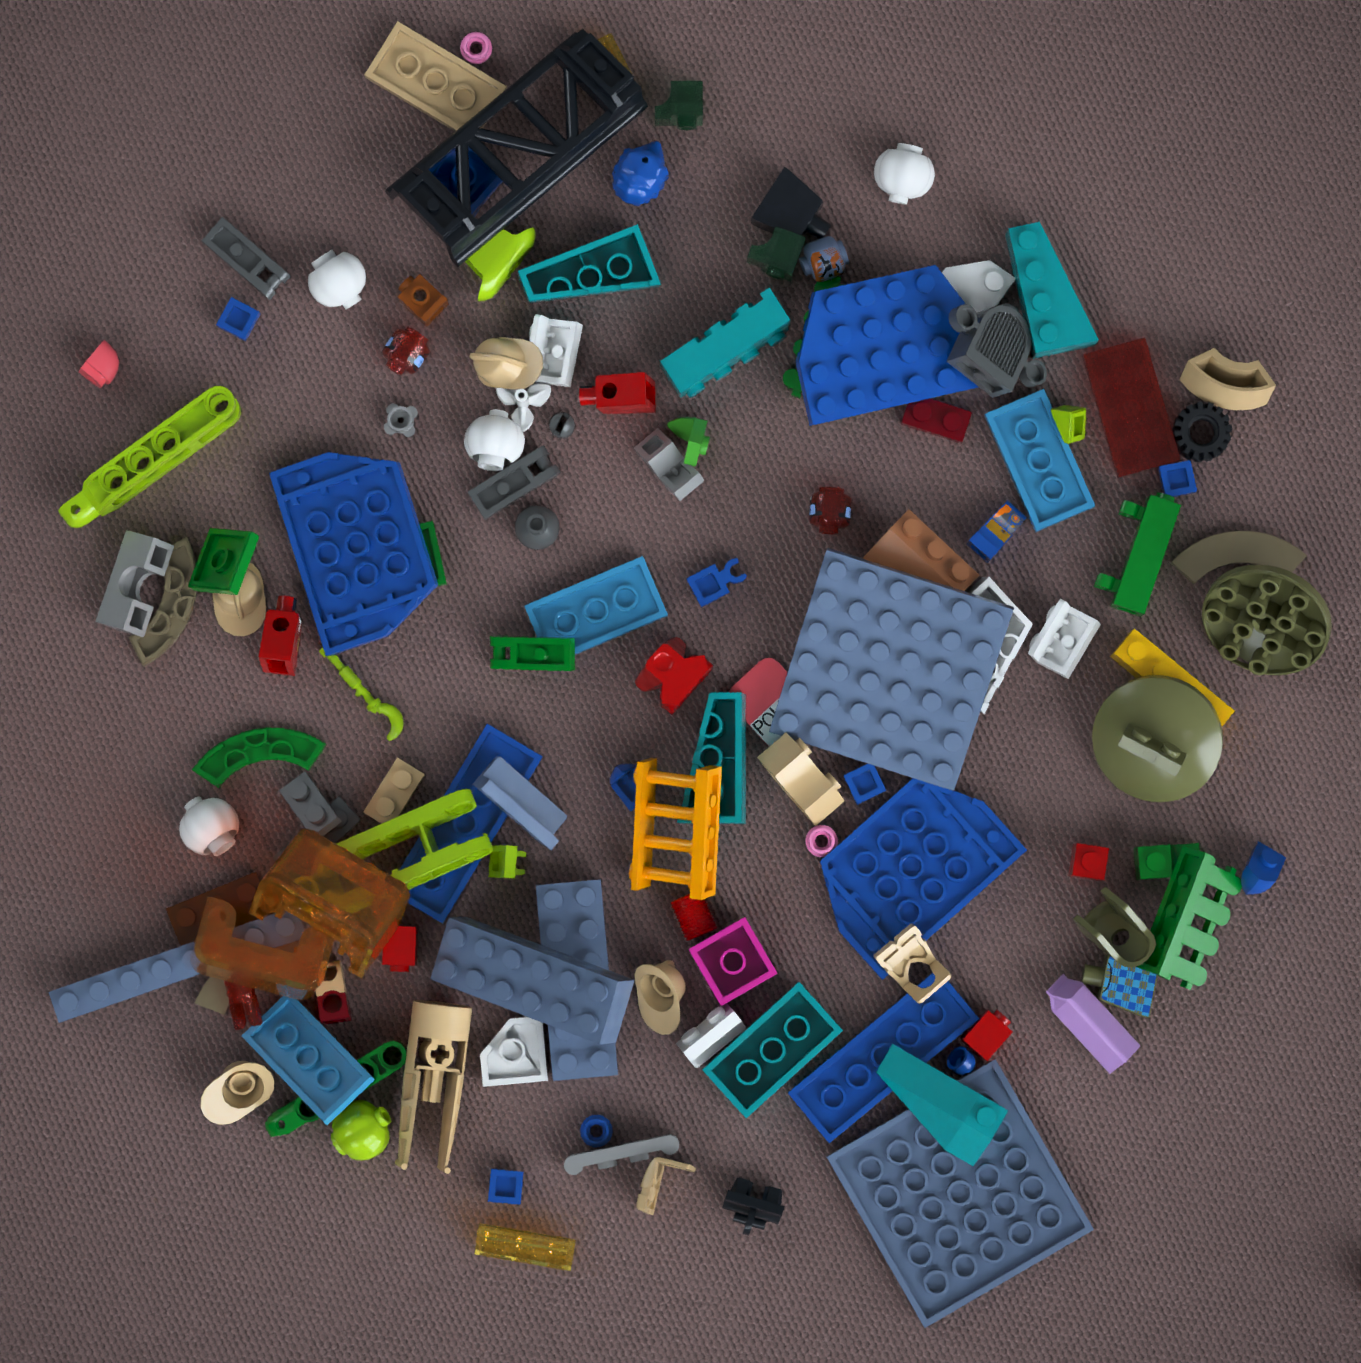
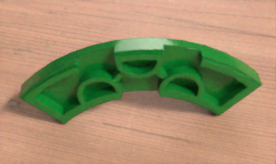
[192,727,327,789]

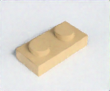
[363,757,425,824]

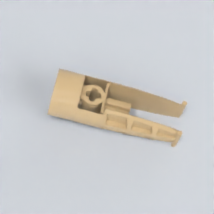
[395,1000,472,1174]

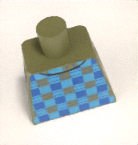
[1081,955,1158,1018]

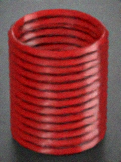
[670,894,718,941]

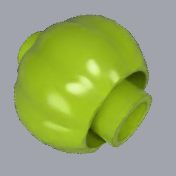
[331,1100,391,1161]

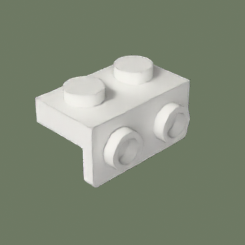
[529,314,583,387]
[1028,599,1101,679]
[676,1003,746,1068]

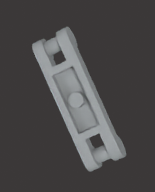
[564,1134,679,1175]

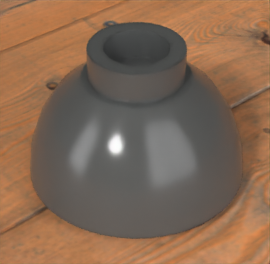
[515,505,560,550]

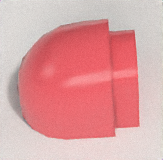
[78,340,119,388]

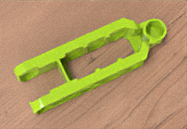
[58,386,241,528]
[287,789,493,915]

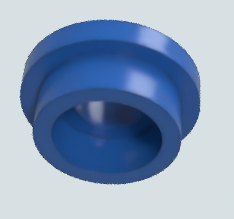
[580,1115,613,1147]

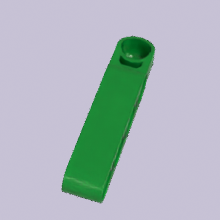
[265,1041,407,1137]

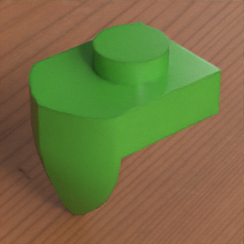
[667,417,710,467]

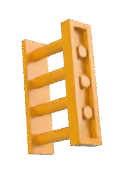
[629,758,722,900]

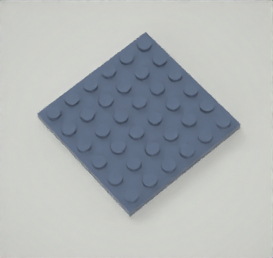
[769,548,1014,791]
[826,1059,1094,1328]

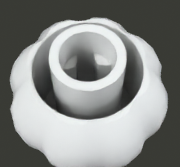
[874,143,935,205]
[308,250,366,310]
[464,409,525,472]
[179,796,239,856]

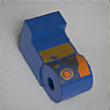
[966,501,1027,563]

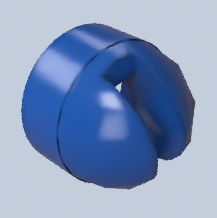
[947,1046,976,1075]

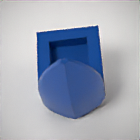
[609,763,637,812]
[1241,841,1286,895]

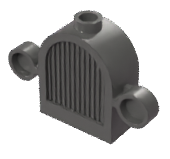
[947,303,1047,398]

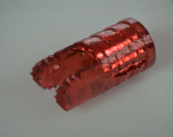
[222,967,263,1030]

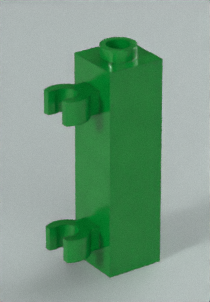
[1094,492,1181,617]

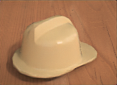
[469,337,543,390]
[212,563,266,636]
[634,960,686,1035]
[200,1061,274,1125]

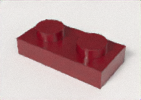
[901,399,972,444]

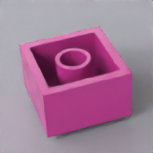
[688,917,778,1006]

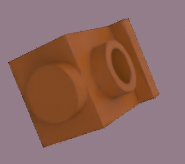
[398,274,449,327]

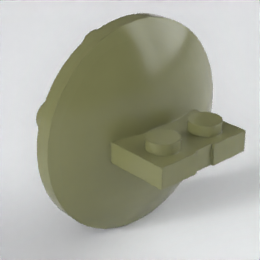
[1202,565,1332,675]
[1092,675,1223,802]

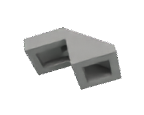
[634,428,705,501]

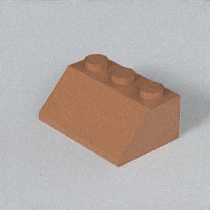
[862,509,980,591]

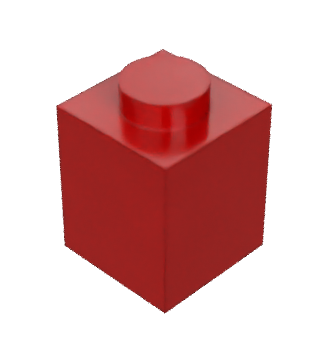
[1068,843,1109,881]
[382,926,418,972]
[961,1009,1013,1061]

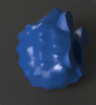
[612,141,669,207]

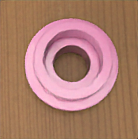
[460,32,492,64]
[805,825,838,857]

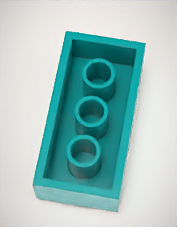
[702,982,843,1118]

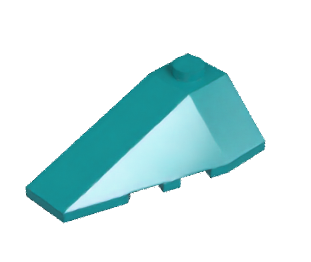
[876,1044,1008,1166]

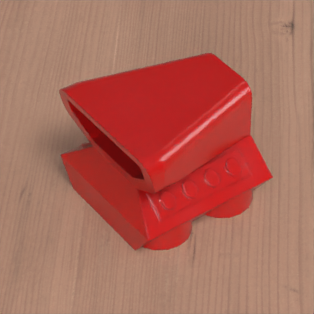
[635,637,714,715]

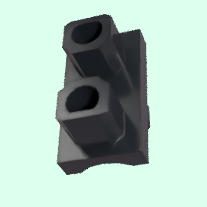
[722,1177,785,1236]

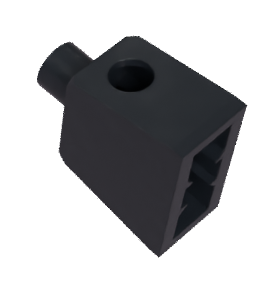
[751,167,832,244]

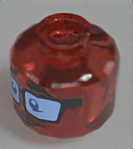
[382,326,430,376]
[809,487,852,535]

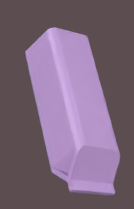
[1046,974,1140,1074]

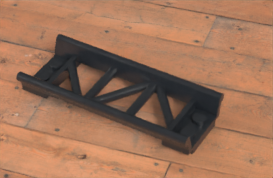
[385,28,648,267]

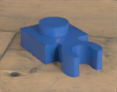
[686,558,747,608]

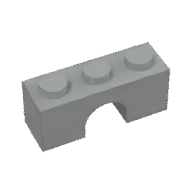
[95,530,174,638]

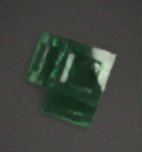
[655,81,703,131]
[747,227,806,282]

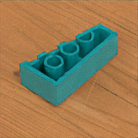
[1005,222,1099,359]
[517,224,661,303]
[660,287,790,398]
[677,692,746,824]

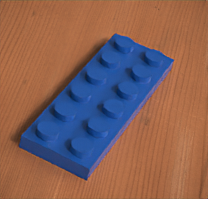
[396,724,543,924]
[787,972,979,1143]

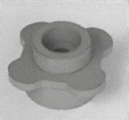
[384,403,418,437]

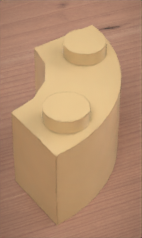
[1180,348,1276,410]
[757,733,845,826]

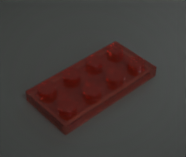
[1082,337,1181,479]

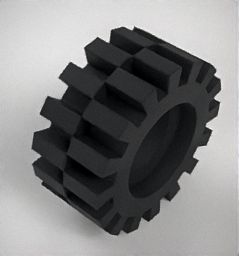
[1171,402,1232,463]

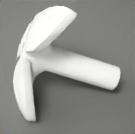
[496,383,551,432]

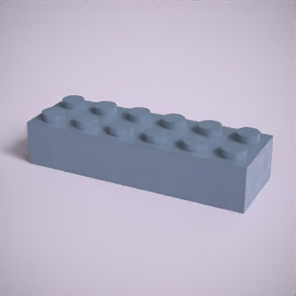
[536,879,618,1081]
[430,917,635,1044]

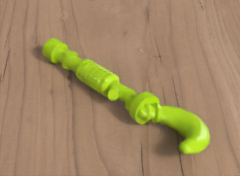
[319,647,404,741]

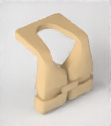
[874,924,951,1004]
[636,1157,696,1215]

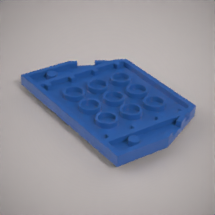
[796,265,978,426]
[269,452,438,656]
[820,778,1027,980]

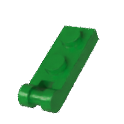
[490,635,575,671]

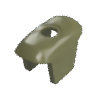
[1073,887,1156,968]

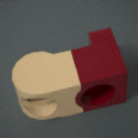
[314,960,352,1025]

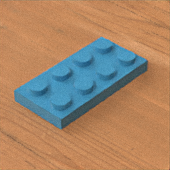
[984,389,1095,533]
[524,556,668,655]
[241,991,375,1125]

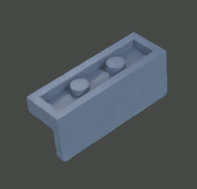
[473,756,567,850]

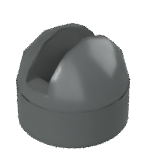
[549,412,575,439]

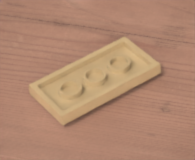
[364,21,507,131]

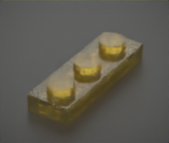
[474,1223,576,1271]

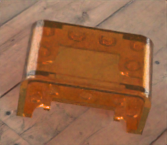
[249,829,410,979]
[190,897,336,1000]

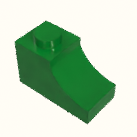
[1133,843,1200,880]

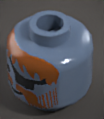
[799,236,849,283]

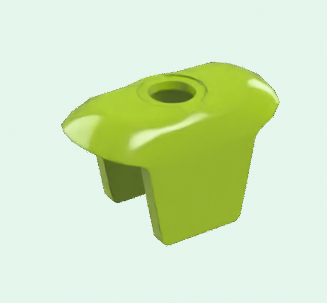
[465,227,536,302]

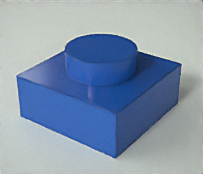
[216,297,261,342]
[1158,460,1197,497]
[843,764,886,805]
[488,1168,524,1205]

